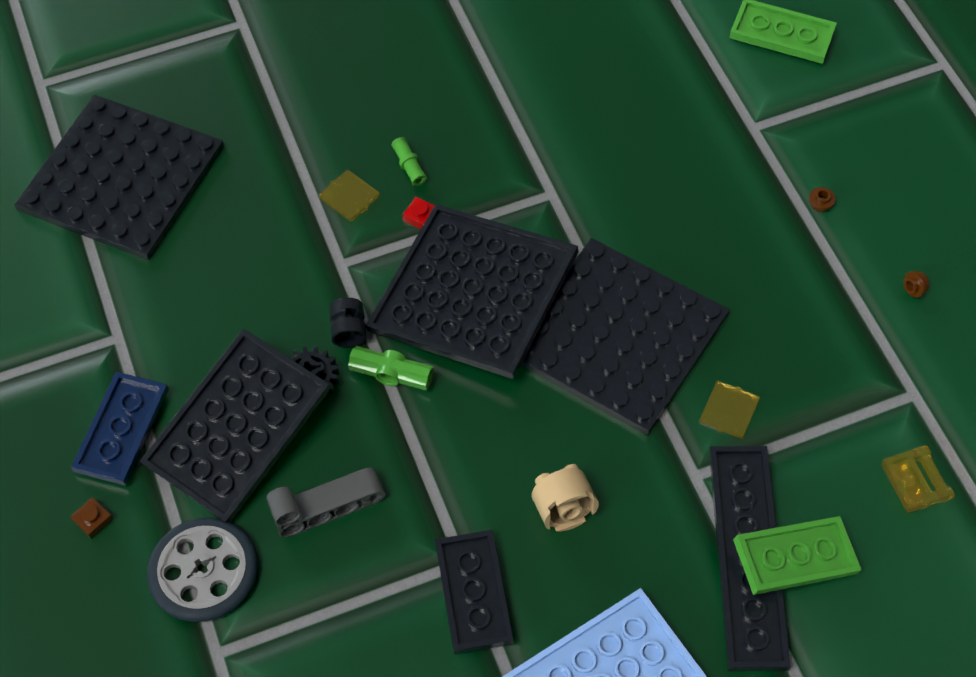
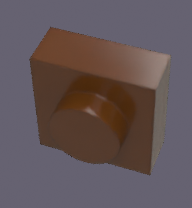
[70,498,113,539]

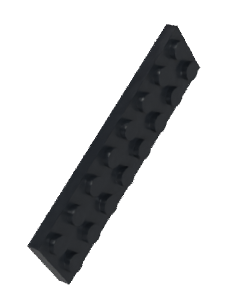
[709,446,791,671]

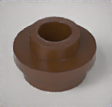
[809,187,835,212]
[904,271,929,298]

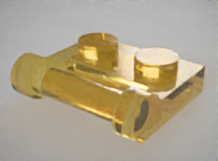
[881,445,955,513]

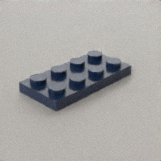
[71,372,169,486]

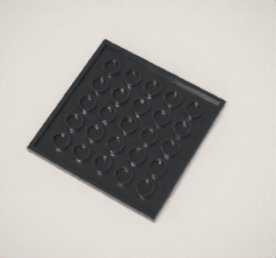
[14,94,224,261]
[366,204,579,379]
[521,238,730,436]

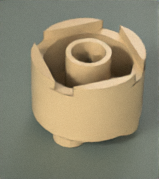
[532,464,599,532]

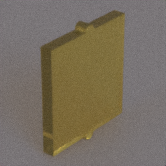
[318,169,380,222]
[699,381,760,439]

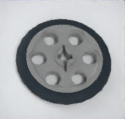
[147,518,258,622]

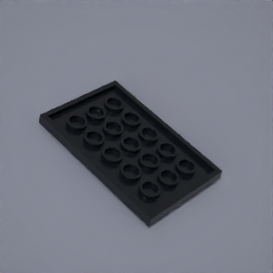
[140,328,331,522]

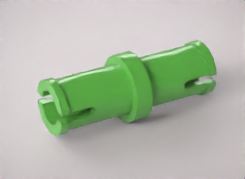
[391,137,427,186]

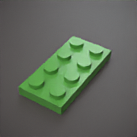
[729,0,837,64]
[733,516,861,595]

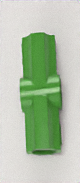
[348,346,434,391]

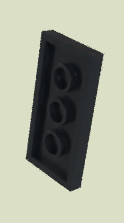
[435,530,514,655]

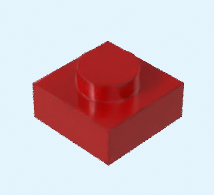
[402,197,435,229]

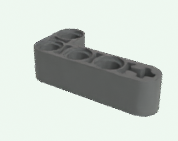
[266,468,386,537]

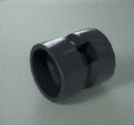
[329,298,367,348]

